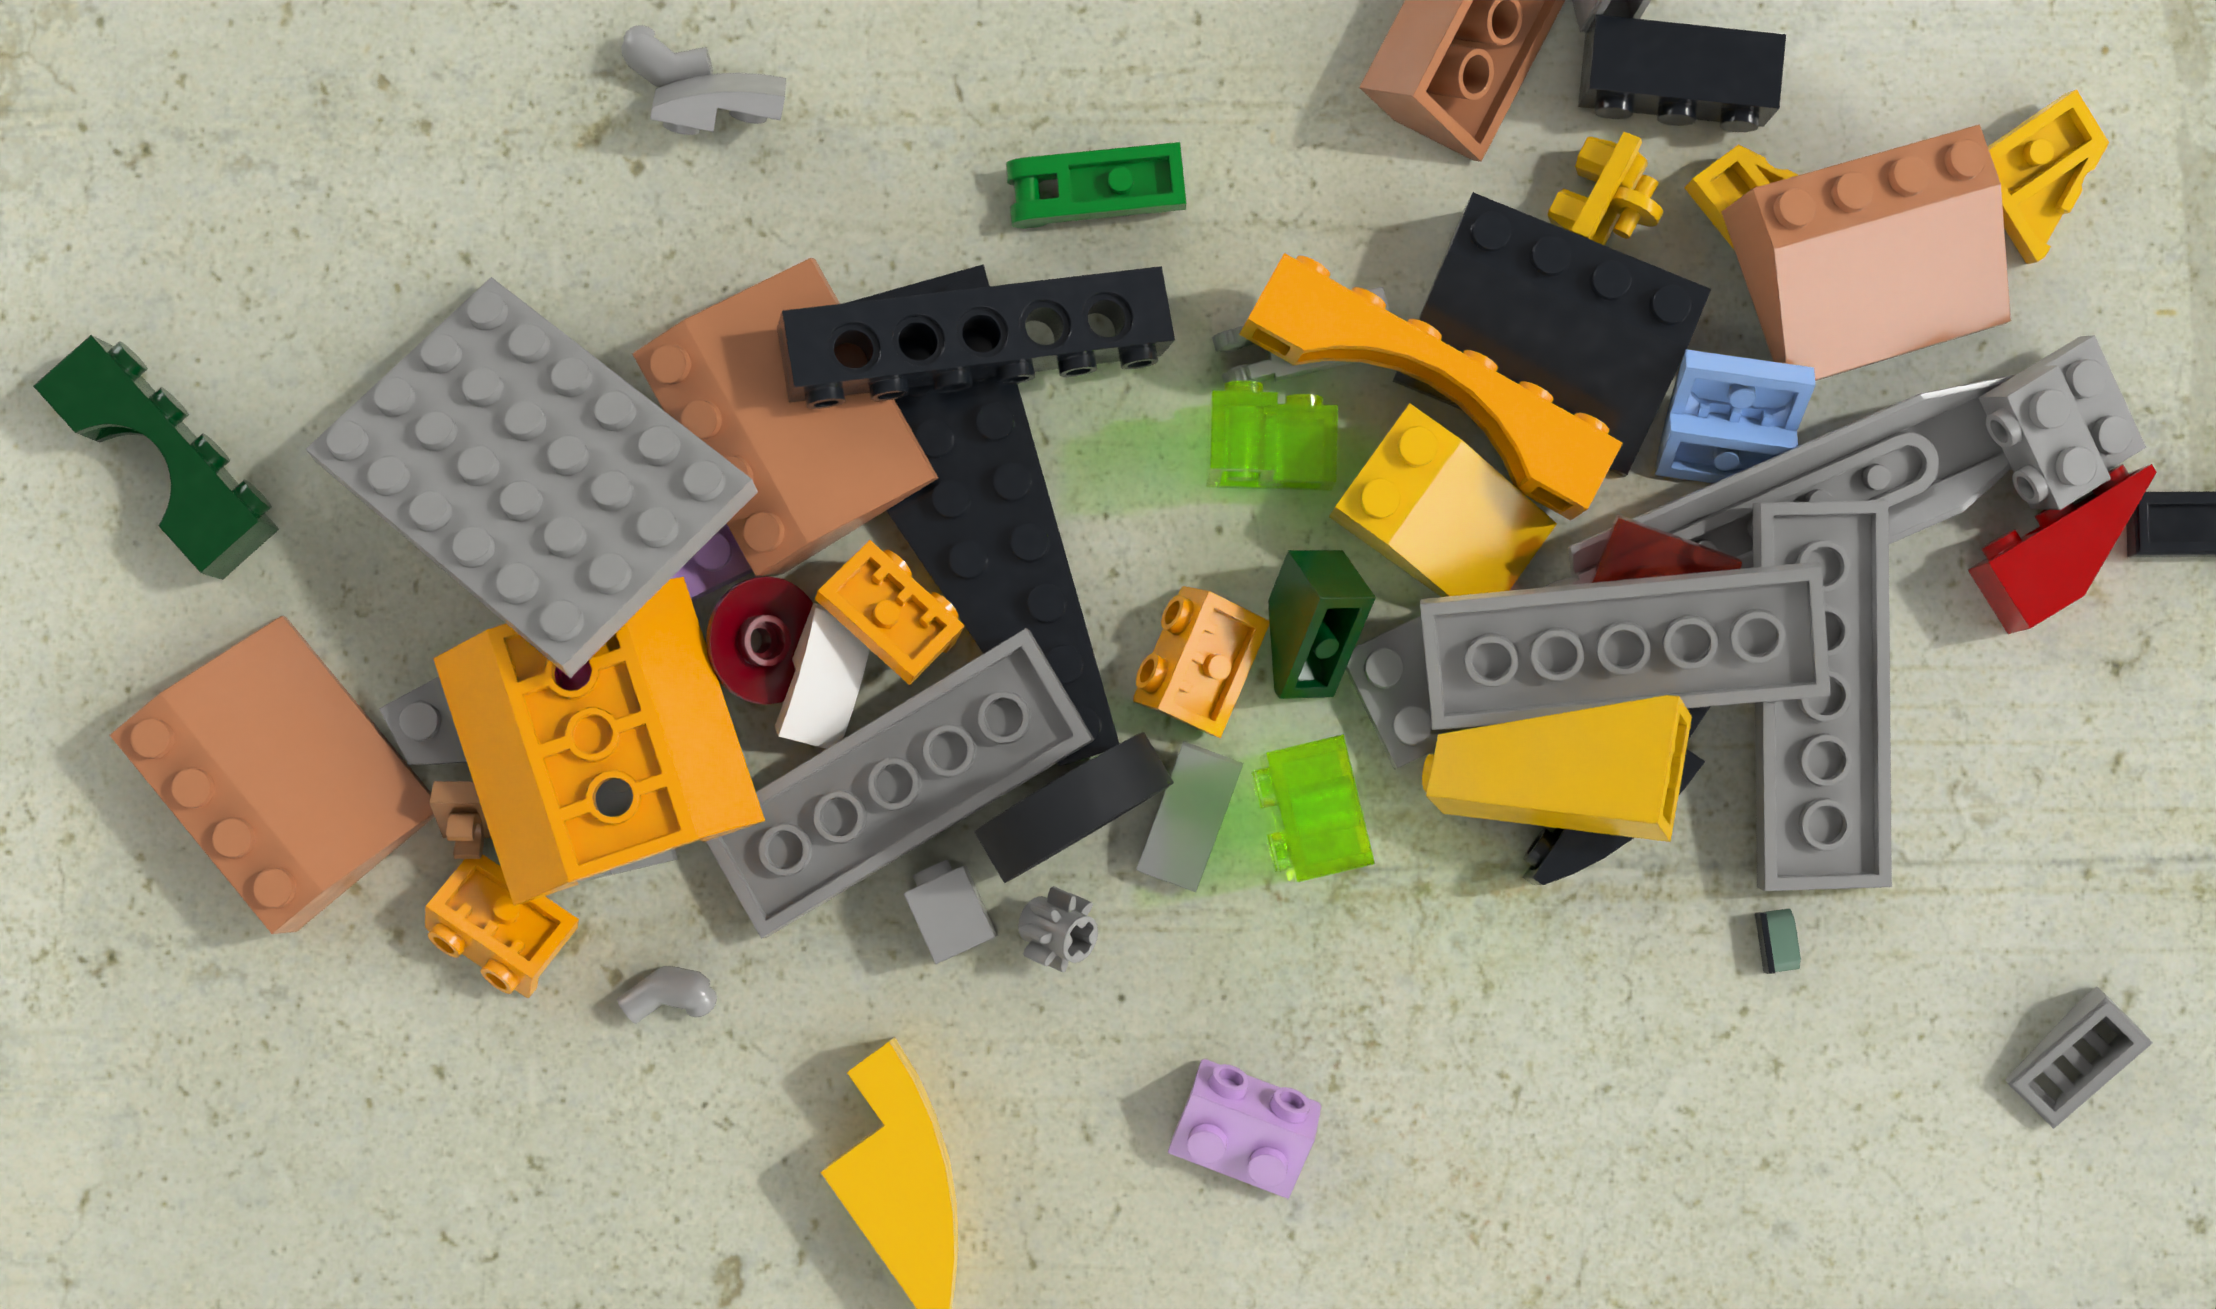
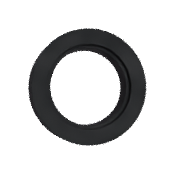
[975,732,1174,883]

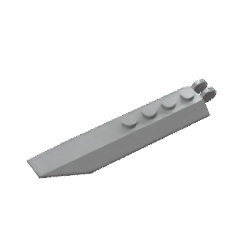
[1542,374,2017,588]

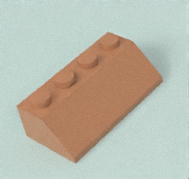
[1359,0,1565,162]

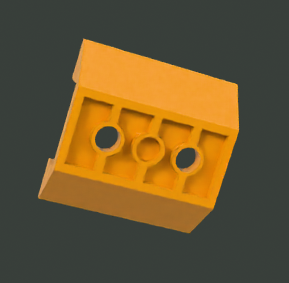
[433,577,765,906]

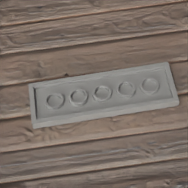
[1753,500,1892,891]
[1420,562,1831,730]
[706,629,1094,939]

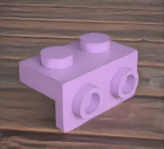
[1168,1059,1321,1199]

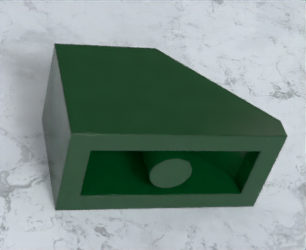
[1268,550,1376,699]

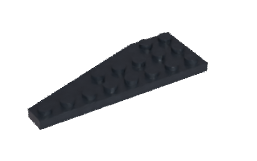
[847,264,1120,766]

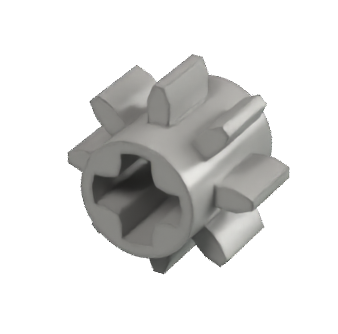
[1018,886,1098,972]

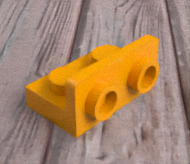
[815,540,965,685]
[1133,586,1270,738]
[425,854,579,998]

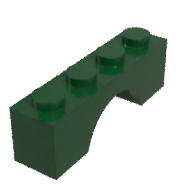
[33,335,279,580]

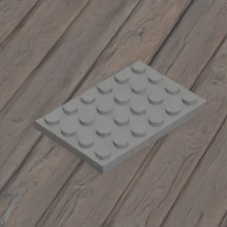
[306,277,758,678]

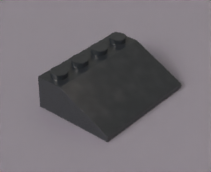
[1392,192,1711,477]

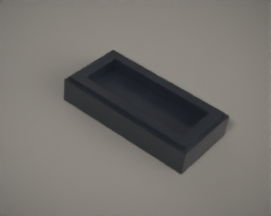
[2126,491,2216,557]

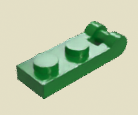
[1006,142,1187,229]

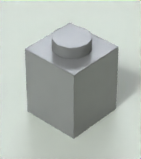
[904,860,998,964]

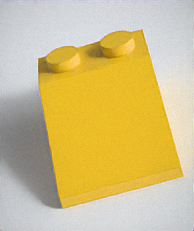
[1329,403,1557,597]

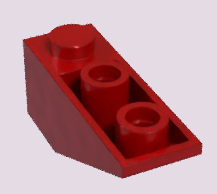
[1968,464,2157,634]

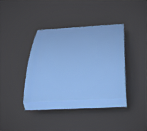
[1655,349,1816,483]

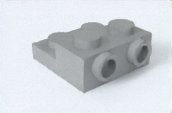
[1978,335,2146,510]

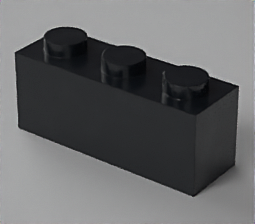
[1578,14,1786,132]

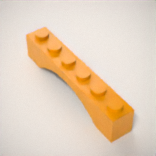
[1239,253,1623,520]

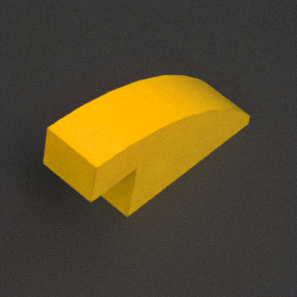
[821,1037,959,1309]

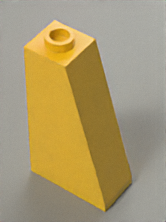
[1422,695,1692,842]

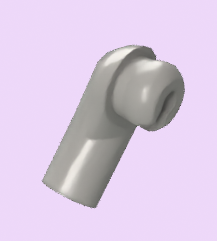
[621,25,713,87]
[617,966,717,1024]

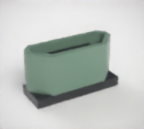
[1755,909,1801,974]

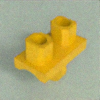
[1548,132,1664,245]

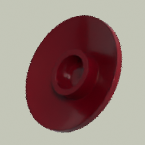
[706,577,813,705]

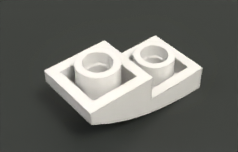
[775,603,870,749]

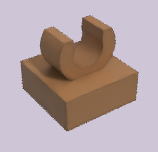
[429,781,491,859]

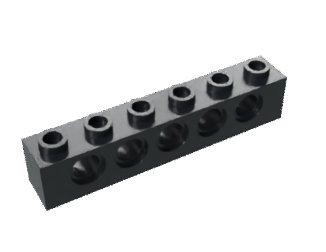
[777,266,1175,409]

